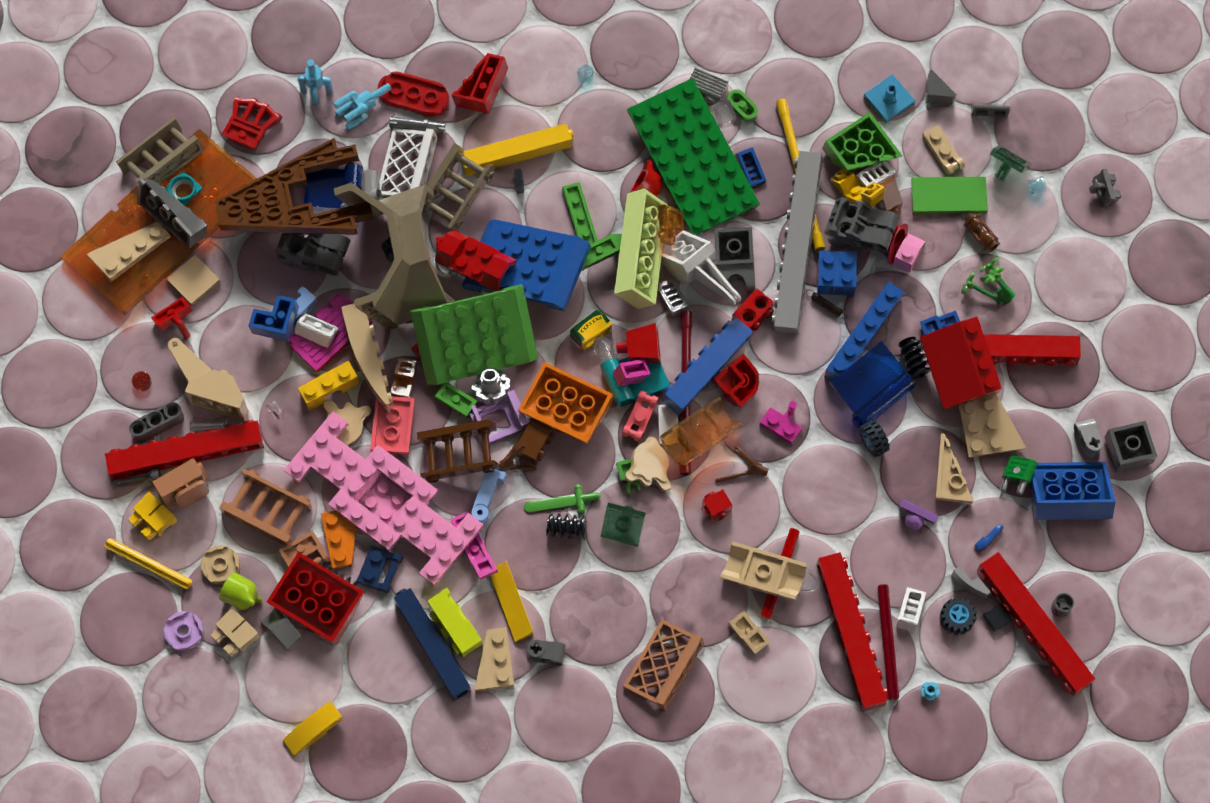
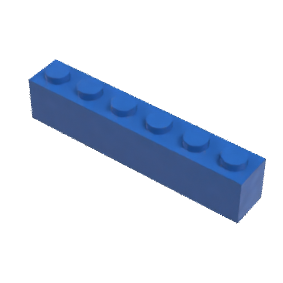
[824,282,904,387]
[662,317,753,416]

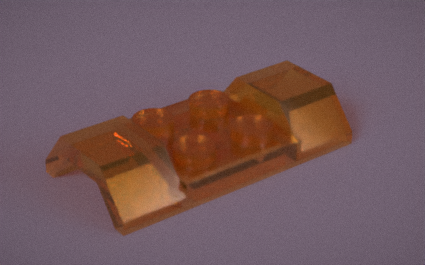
[660,396,744,466]

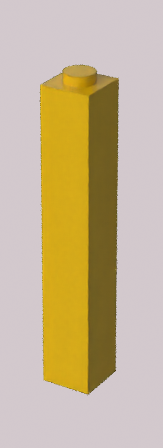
[462,123,574,176]

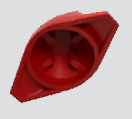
[630,160,661,196]

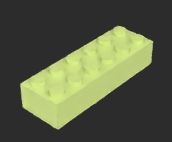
[614,189,668,309]

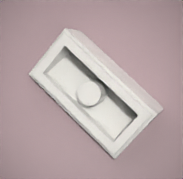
[295,313,339,348]

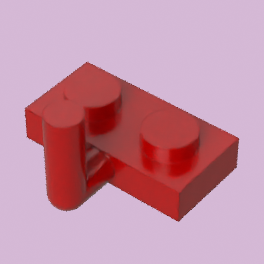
[151,297,193,339]

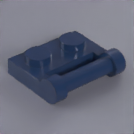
[357,545,404,593]

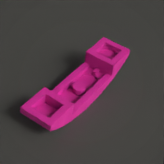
[450,512,498,580]

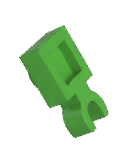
[616,459,641,494]

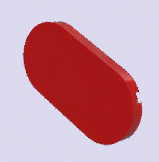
[378,71,449,117]

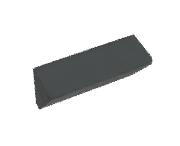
[971,103,1011,118]

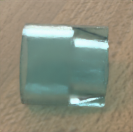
[1027,176,1047,194]

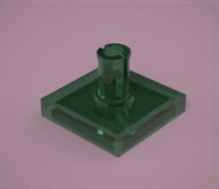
[990,145,1031,181]
[600,502,646,547]

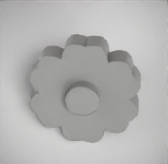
[472,369,511,404]

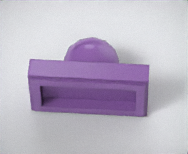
[899,500,938,530]

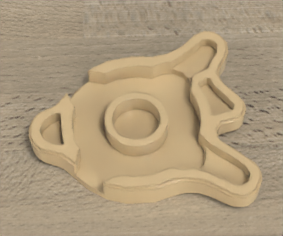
[324,400,372,447]
[624,437,671,491]

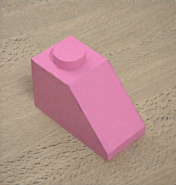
[893,234,925,274]

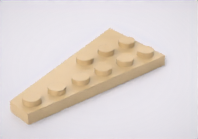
[959,394,1026,458]

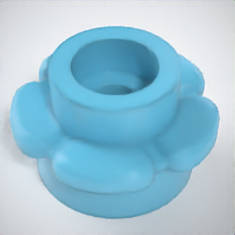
[920,682,940,701]

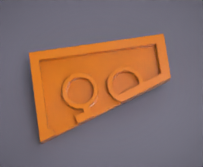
[321,510,357,570]

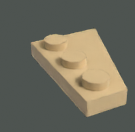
[475,627,514,692]

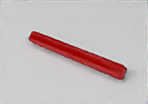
[761,528,800,619]

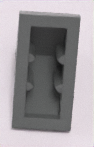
[926,69,957,105]
[261,609,302,650]

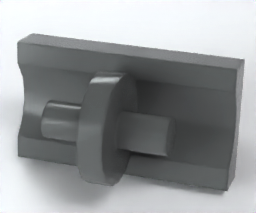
[1089,169,1121,207]

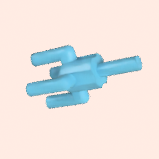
[298,59,333,105]
[333,83,392,131]

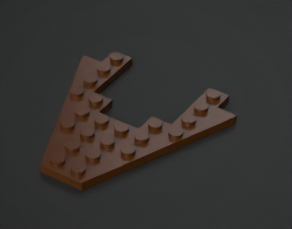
[214,138,374,235]

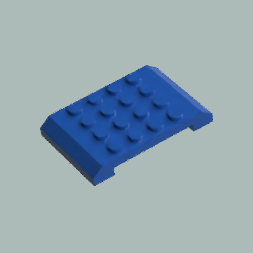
[462,219,591,312]

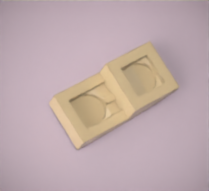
[728,611,770,654]

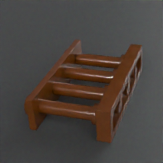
[417,419,500,483]

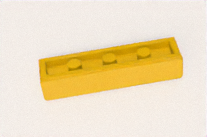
[490,561,534,642]

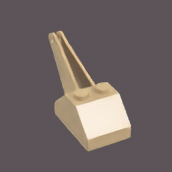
[168,338,248,421]

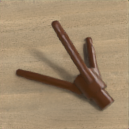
[496,430,537,471]
[715,446,769,482]

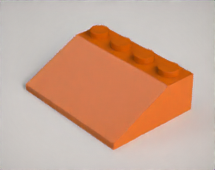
[518,362,613,444]

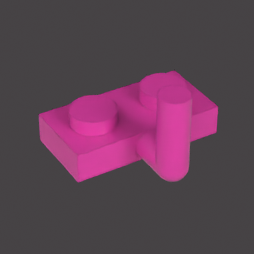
[760,401,803,445]

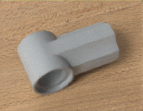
[362,170,383,200]

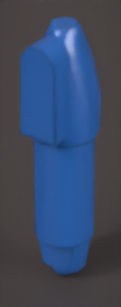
[974,524,1003,552]

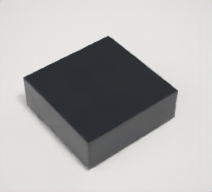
[514,169,524,194]
[983,604,1011,632]

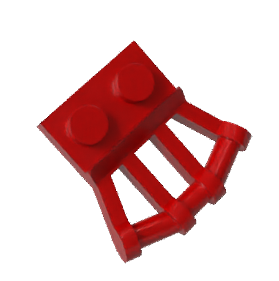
[221,97,283,151]

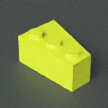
[428,588,483,658]

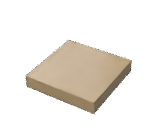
[167,255,220,306]

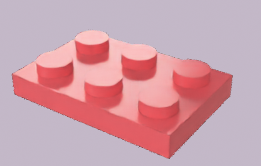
[370,397,415,455]

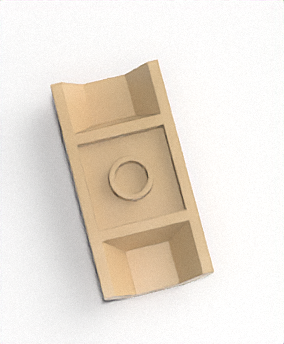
[720,541,807,601]

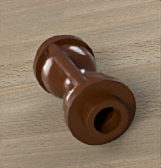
[964,213,1000,253]

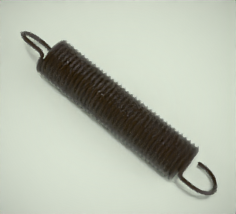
[806,289,848,319]

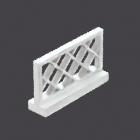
[379,128,438,197]

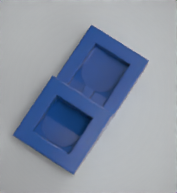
[920,310,960,335]

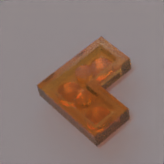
[658,204,684,246]

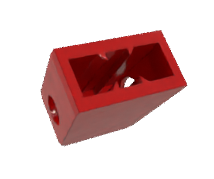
[616,323,661,364]

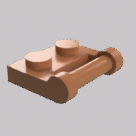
[279,530,331,567]

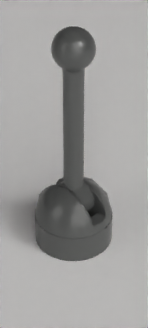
[114,468,161,486]

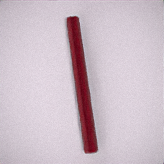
[877,584,899,700]

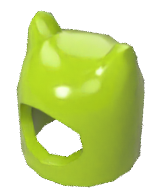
[219,572,262,610]

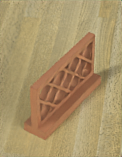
[623,619,704,711]

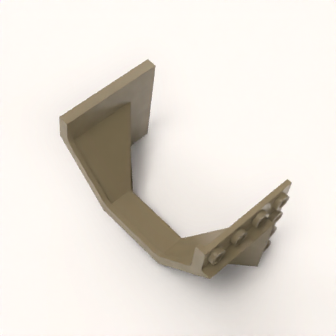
[334,183,454,329]

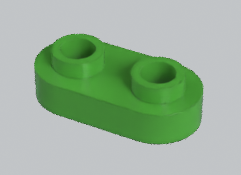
[727,90,758,122]

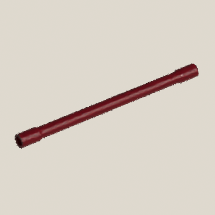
[680,310,692,476]

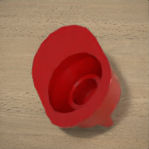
[887,223,908,265]

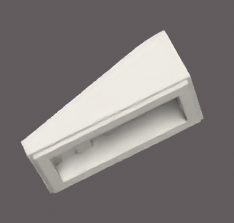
[856,161,896,188]
[897,587,926,632]

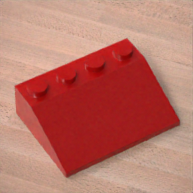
[920,316,1002,409]
[266,552,365,646]

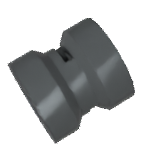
[1051,593,1074,617]

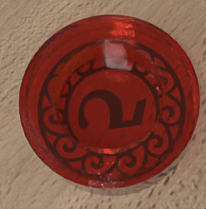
[132,371,152,391]

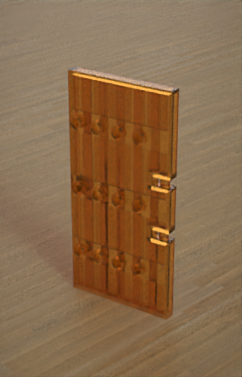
[60,129,257,316]

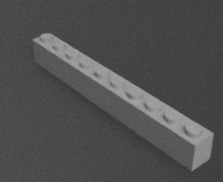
[772,151,823,334]

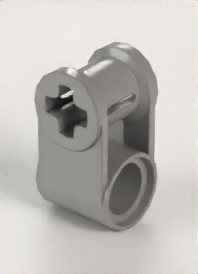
[1073,418,1103,458]

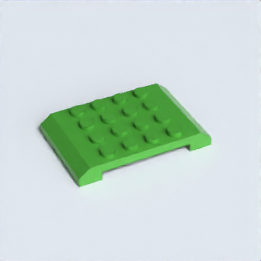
[410,284,538,385]

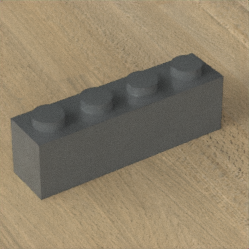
[137,178,207,248]

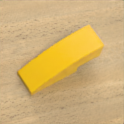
[283,701,343,756]

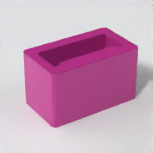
[613,359,650,386]

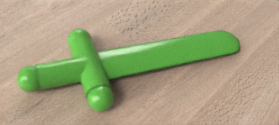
[524,484,601,514]

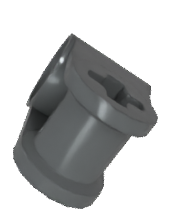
[527,640,566,666]

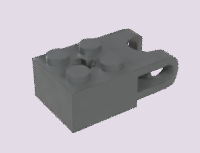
[714,227,755,294]

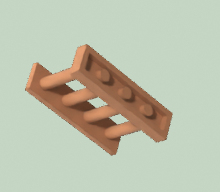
[219,468,313,546]

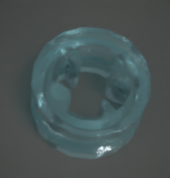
[577,65,594,83]

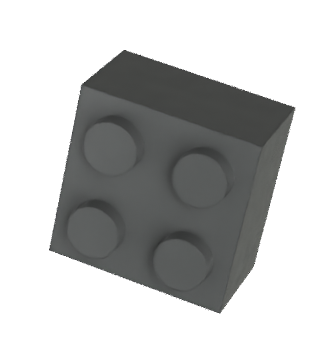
[1104,421,1157,472]

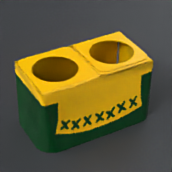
[570,308,613,351]

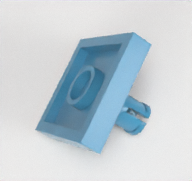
[863,74,916,123]

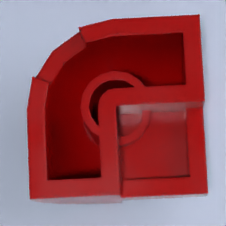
[712,354,760,408]

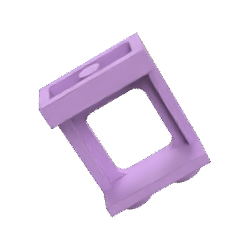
[470,390,529,445]

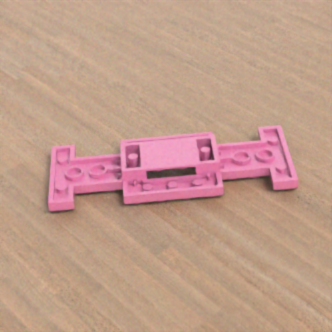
[284,411,484,586]

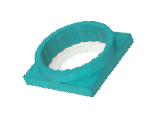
[165,171,203,206]

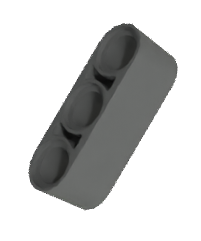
[129,402,184,442]

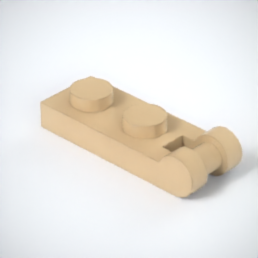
[922,125,965,175]

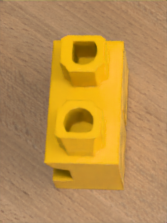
[128,492,178,541]

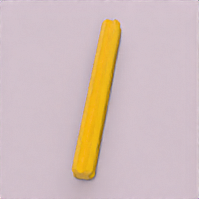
[104,538,192,590]

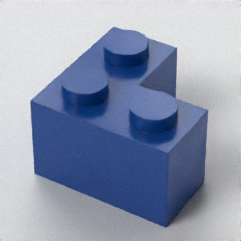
[248,295,299,342]

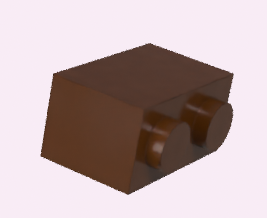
[514,418,555,465]

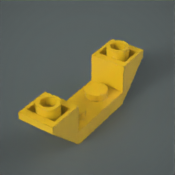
[830,169,886,207]

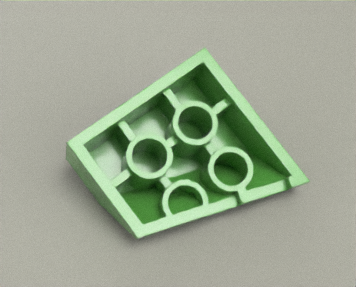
[822,112,902,171]

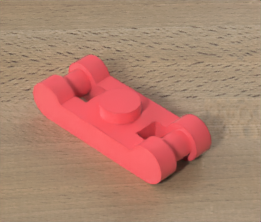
[621,390,659,443]

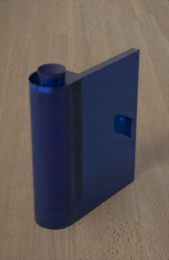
[830,341,916,428]

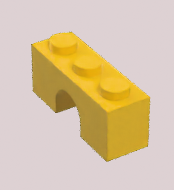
[298,361,359,411]

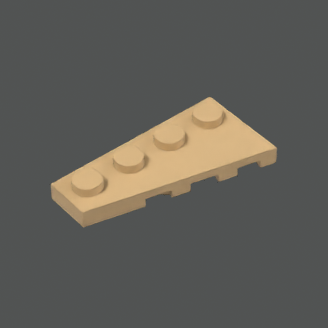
[87,222,170,282]

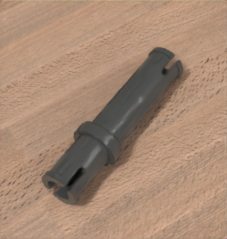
[389,116,446,134]

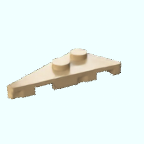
[935,433,973,504]

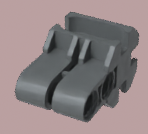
[825,197,899,252]
[276,233,351,275]

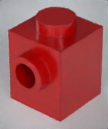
[701,489,733,522]

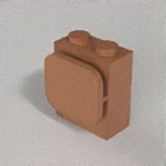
[153,458,209,509]

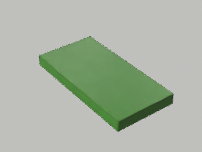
[911,177,988,214]

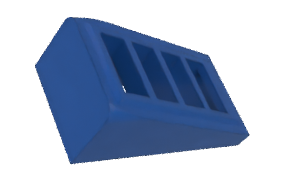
[734,147,767,187]

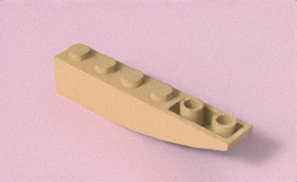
[341,304,393,412]

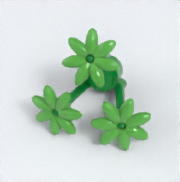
[961,257,1016,305]

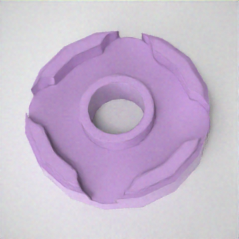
[163,611,204,651]

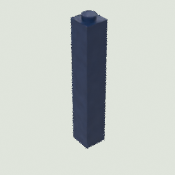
[393,588,471,701]

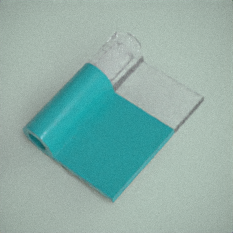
[592,334,670,407]

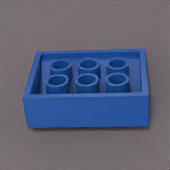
[1030,462,1116,520]

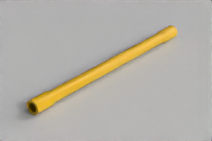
[776,99,826,252]

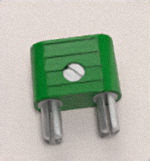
[1000,456,1038,495]

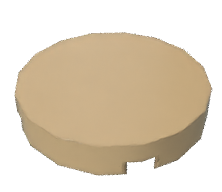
[200,545,240,585]

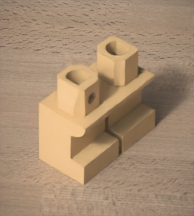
[211,607,260,657]

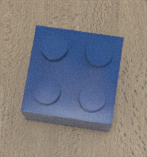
[817,251,857,296]

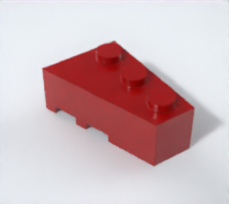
[451,53,508,114]

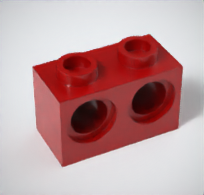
[731,288,774,332]

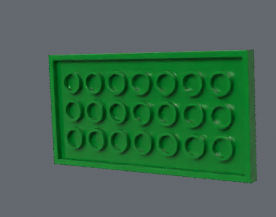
[627,78,760,236]

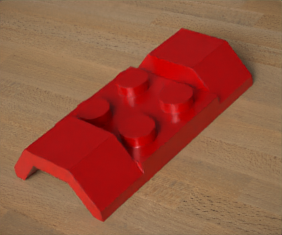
[435,230,517,292]

